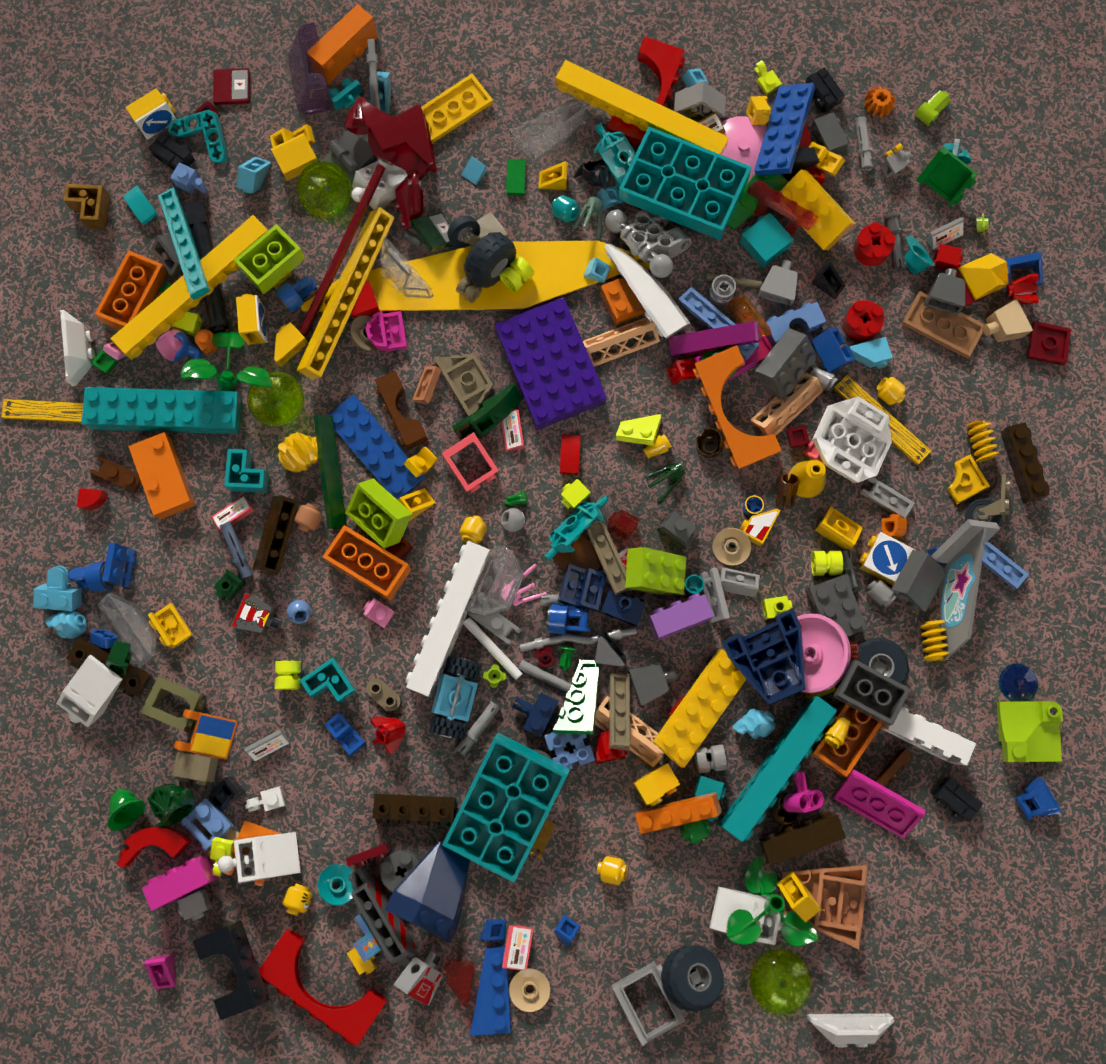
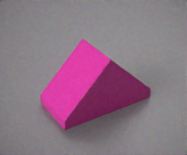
[144,954,176,990]

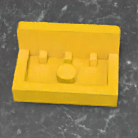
[148,603,193,648]

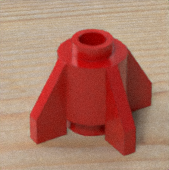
[1007,274,1039,305]
[370,716,406,755]
[594,731,627,765]

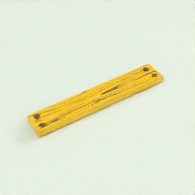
[833,375,931,465]
[1,399,83,423]

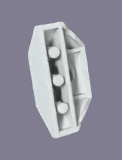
[60,310,95,386]
[807,1014,894,1047]

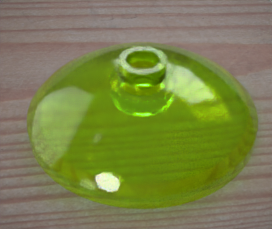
[297,161,352,218]
[247,371,305,427]
[750,950,811,1014]

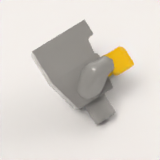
[878,143,912,179]

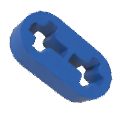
[90,630,118,648]

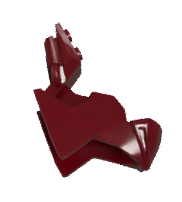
[344,97,437,231]

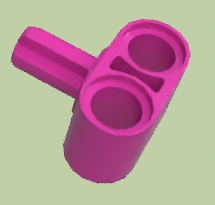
[783,771,824,812]

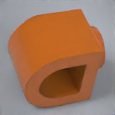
[195,329,218,355]
[881,514,907,539]

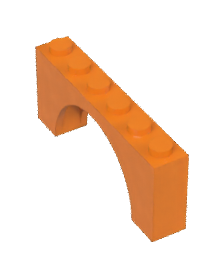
[693,345,782,469]

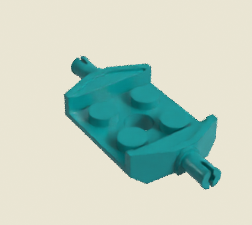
[594,123,636,188]
[544,495,609,561]

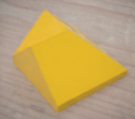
[958,253,1009,300]

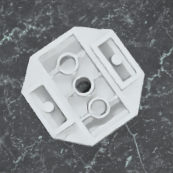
[812,396,892,483]

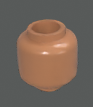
[294,503,323,533]

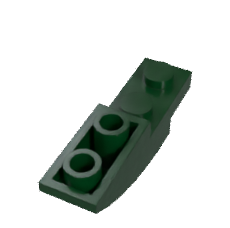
[452,383,523,440]

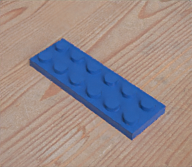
[754,82,815,176]
[327,394,426,500]

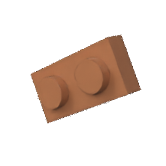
[412,366,442,404]

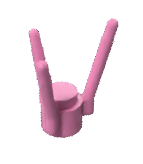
[502,564,547,606]

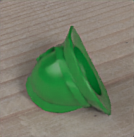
[107,788,146,831]

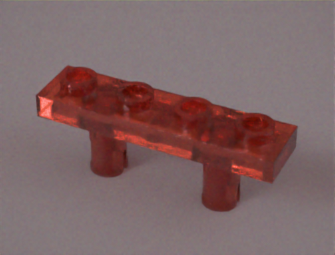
[746,180,819,236]

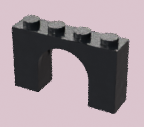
[193,920,270,1020]

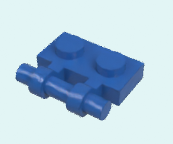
[102,543,137,588]

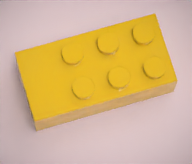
[775,169,856,250]

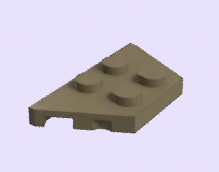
[434,354,494,416]

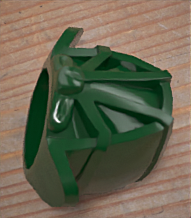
[147,784,194,827]

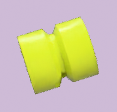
[499,256,535,292]
[811,551,843,576]
[274,661,301,690]

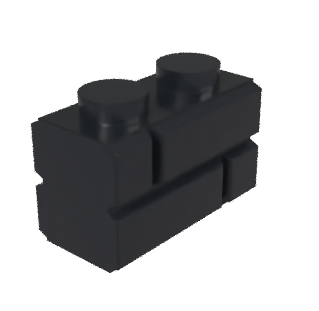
[805,67,845,113]
[149,133,195,170]
[932,777,983,822]

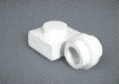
[245,786,286,812]

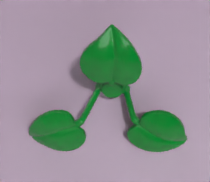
[181,331,272,392]
[726,857,818,947]

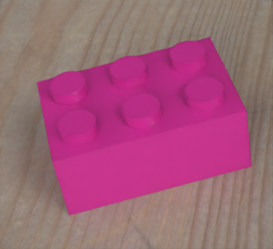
[142,856,219,911]

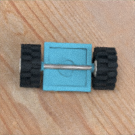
[429,656,482,740]

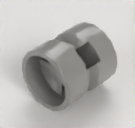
[709,275,736,306]
[694,744,727,774]

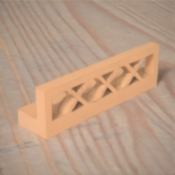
[583,317,660,367]
[750,372,824,436]
[595,696,664,768]

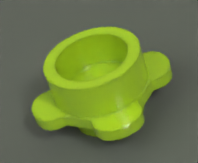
[976,213,989,235]
[483,664,506,688]

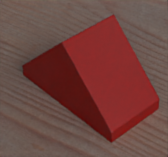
[350,281,380,320]

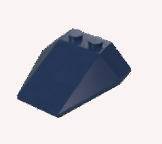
[722,608,806,705]
[385,842,470,943]

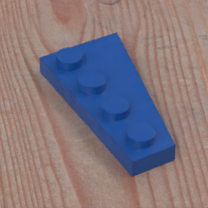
[470,946,511,1036]

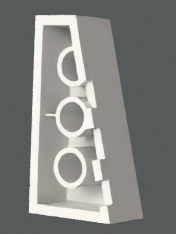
[880,707,976,766]

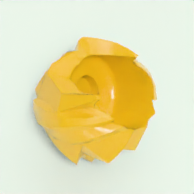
[278,432,318,472]

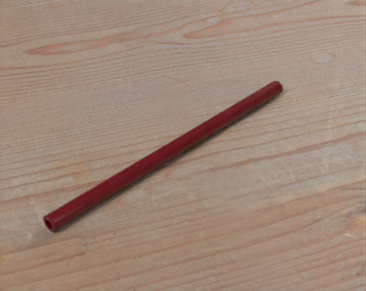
[299,164,386,336]

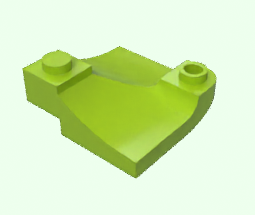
[997,701,1063,762]

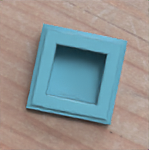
[682,69,708,88]
[461,157,487,185]
[596,187,623,209]
[584,258,611,283]

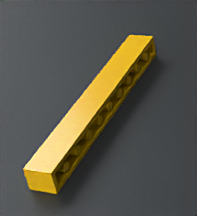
[555,60,729,155]
[296,207,395,380]
[110,215,268,360]

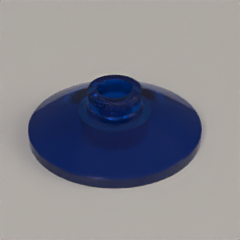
[999,664,1038,702]

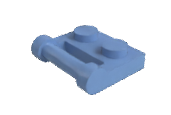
[180,798,234,853]

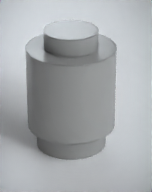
[867,579,896,607]

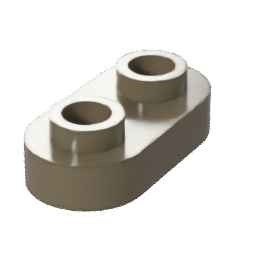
[366,679,401,712]

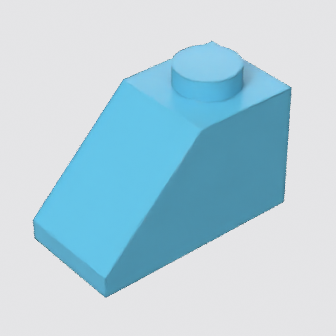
[369,72,391,114]
[236,157,272,193]
[849,337,893,369]

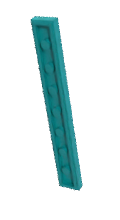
[158,187,210,300]

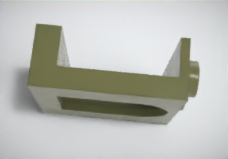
[141,676,206,732]

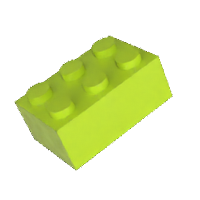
[234,224,306,295]
[345,479,413,549]
[625,547,686,596]

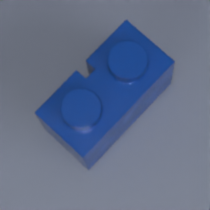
[812,328,855,373]

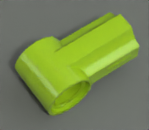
[914,90,951,126]

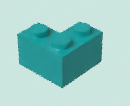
[224,449,269,493]
[299,658,358,703]

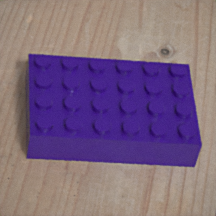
[494,298,607,430]

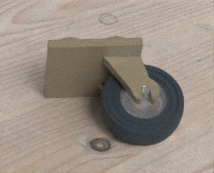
[447,212,509,248]
[965,474,1010,526]

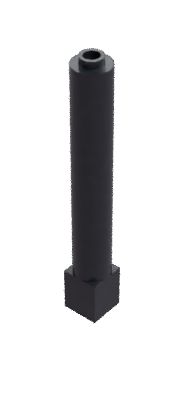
[184,201,229,333]

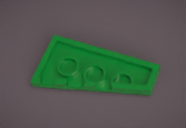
[728,174,788,229]

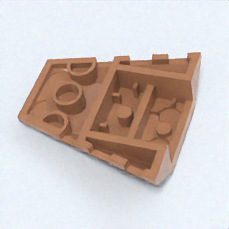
[780,865,867,949]

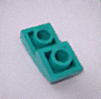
[123,185,158,225]

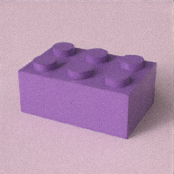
[648,593,714,641]

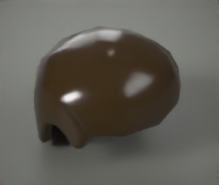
[696,428,724,458]
[769,793,797,826]

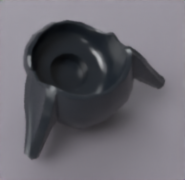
[574,159,611,190]

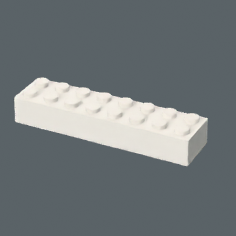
[405,541,492,698]

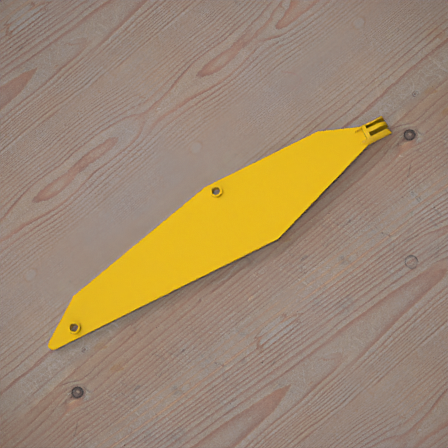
[301,241,650,312]

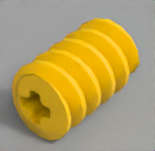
[966,420,1000,462]
[920,620,949,661]

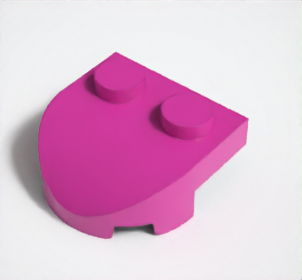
[366,311,407,351]

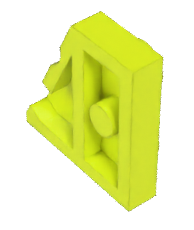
[616,414,662,446]

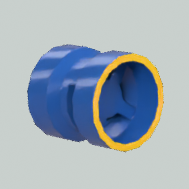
[742,495,764,517]

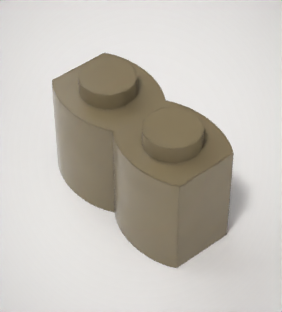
[172,752,219,785]

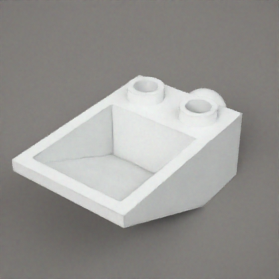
[351,160,407,210]
[56,655,122,727]
[217,832,301,884]
[710,887,785,945]

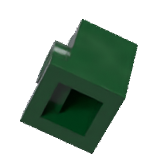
[213,569,246,601]
[106,641,133,675]

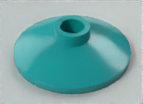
[317,864,354,906]

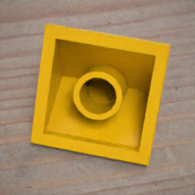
[271,133,319,181]
[815,507,863,551]

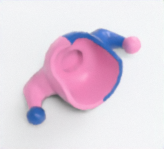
[155,327,203,363]

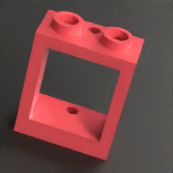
[441,432,499,493]

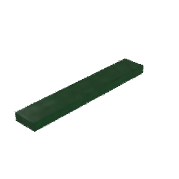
[314,415,346,529]

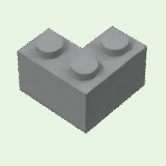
[674,81,726,118]

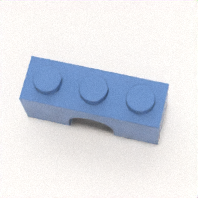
[763,302,826,347]

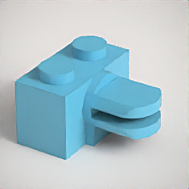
[33,566,82,612]

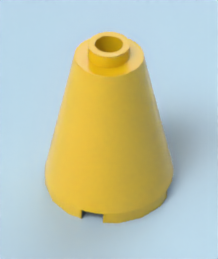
[788,460,826,498]

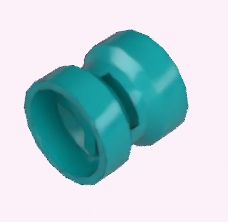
[684,575,704,596]

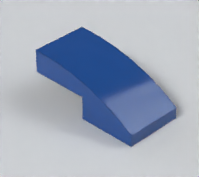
[324,711,367,757]

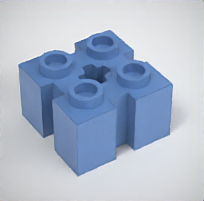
[544,732,595,769]

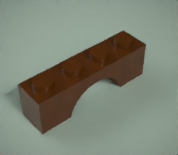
[374,371,428,450]

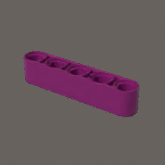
[668,321,761,357]

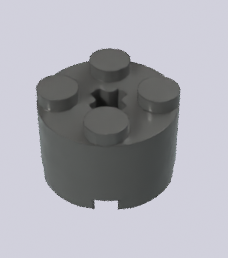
[380,850,421,892]

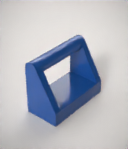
[1004,252,1044,292]

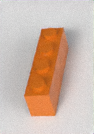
[635,792,722,834]

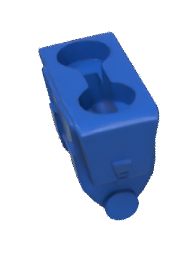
[1015,777,1062,820]

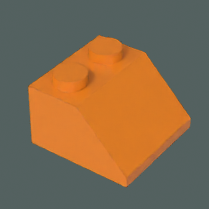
[600,279,646,326]

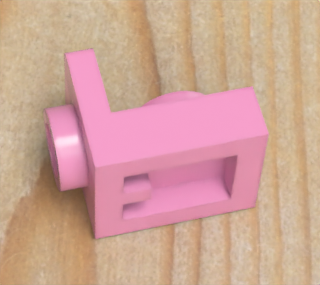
[363,598,395,628]

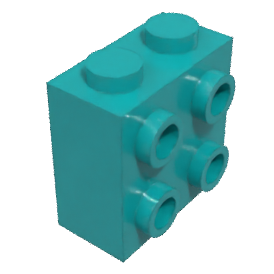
[739,213,794,268]

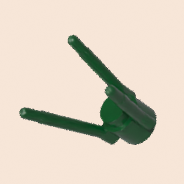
[645,462,685,503]

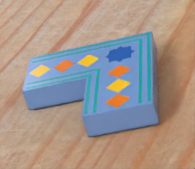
[353,913,382,962]

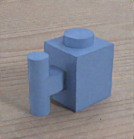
[170,163,208,194]

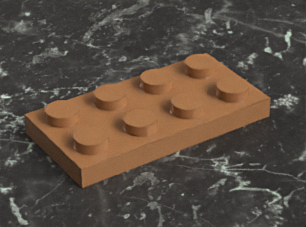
[901,291,985,359]

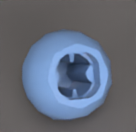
[287,600,311,624]

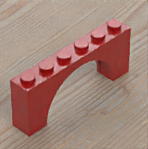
[607,36,686,148]
[259,928,388,1046]

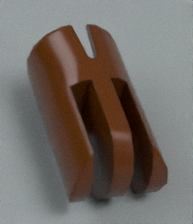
[775,473,800,507]

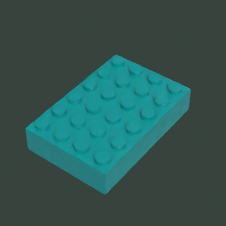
[618,127,752,241]
[442,733,570,883]

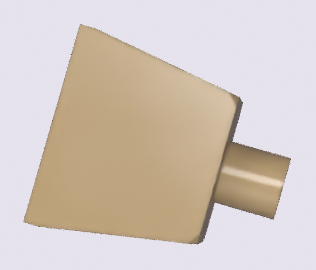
[983,299,1033,342]

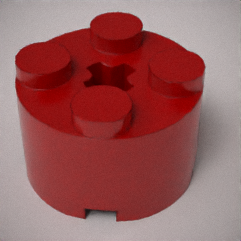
[853,222,896,266]
[842,300,885,343]

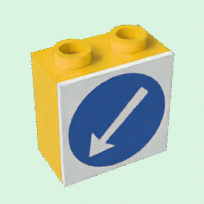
[125,88,176,140]
[236,294,268,345]
[859,532,915,586]

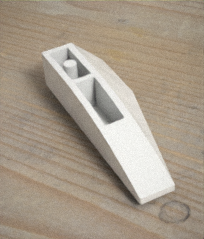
[604,244,690,338]

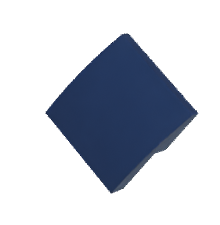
[558,564,606,611]

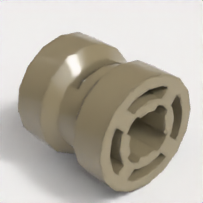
[456,277,482,303]

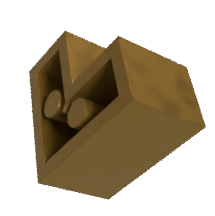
[63,184,110,229]

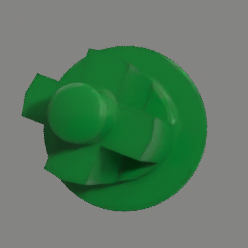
[504,489,528,507]
[559,646,577,671]

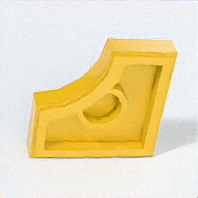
[947,454,991,505]

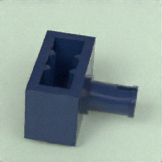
[601,589,646,627]
[511,692,558,738]

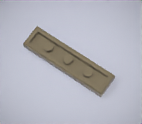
[586,520,631,596]
[609,673,630,750]

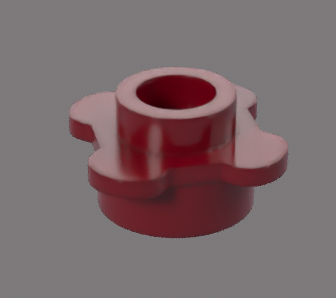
[534,646,556,668]

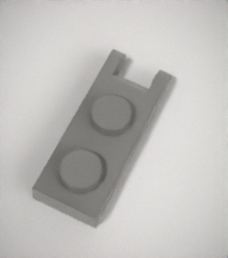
[860,477,915,518]
[700,567,730,623]
[468,599,521,645]

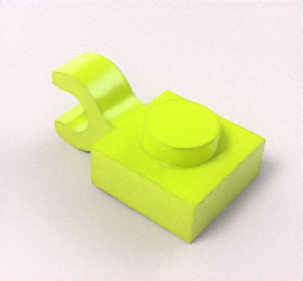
[754,60,782,95]
[210,837,234,877]

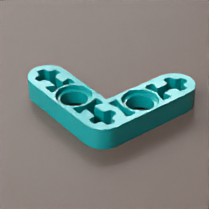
[168,110,228,164]

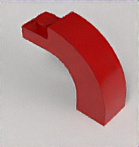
[116,827,192,869]

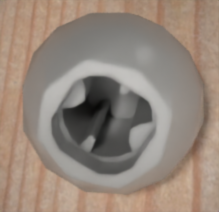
[501,508,525,532]

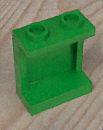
[916,147,978,207]

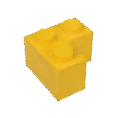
[633,763,680,806]

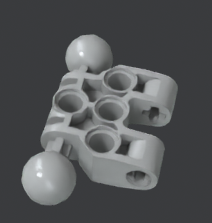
[605,209,692,278]

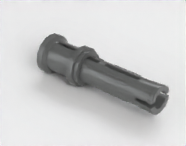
[884,213,905,270]

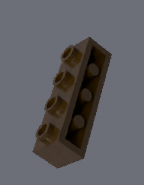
[1000,422,1050,504]
[252,495,299,575]
[66,637,152,698]
[373,793,456,826]
[758,811,846,866]

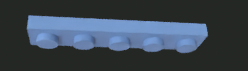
[678,287,760,360]

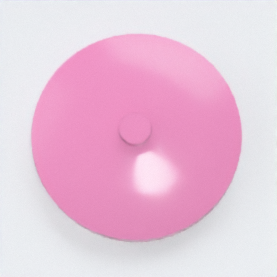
[721,116,767,183]
[797,614,851,693]

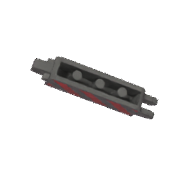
[349,866,418,970]

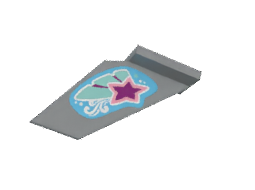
[931,519,1000,659]

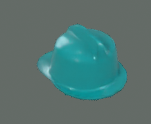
[904,236,935,275]

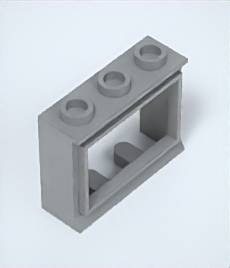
[612,961,686,1046]

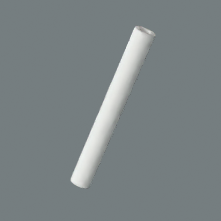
[463,617,523,680]

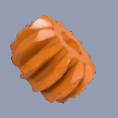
[864,85,896,118]

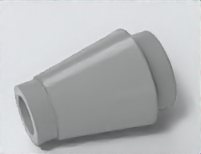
[810,367,839,392]

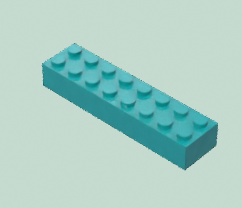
[81,387,242,434]
[718,696,837,842]

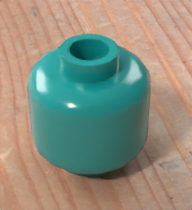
[552,195,579,223]

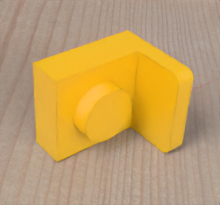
[404,446,438,478]

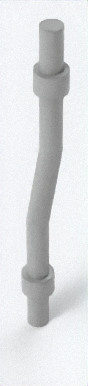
[367,39,380,110]
[520,626,637,652]

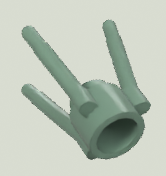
[573,197,604,240]

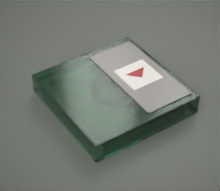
[410,212,454,252]

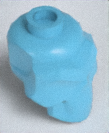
[45,611,87,639]
[733,709,775,739]

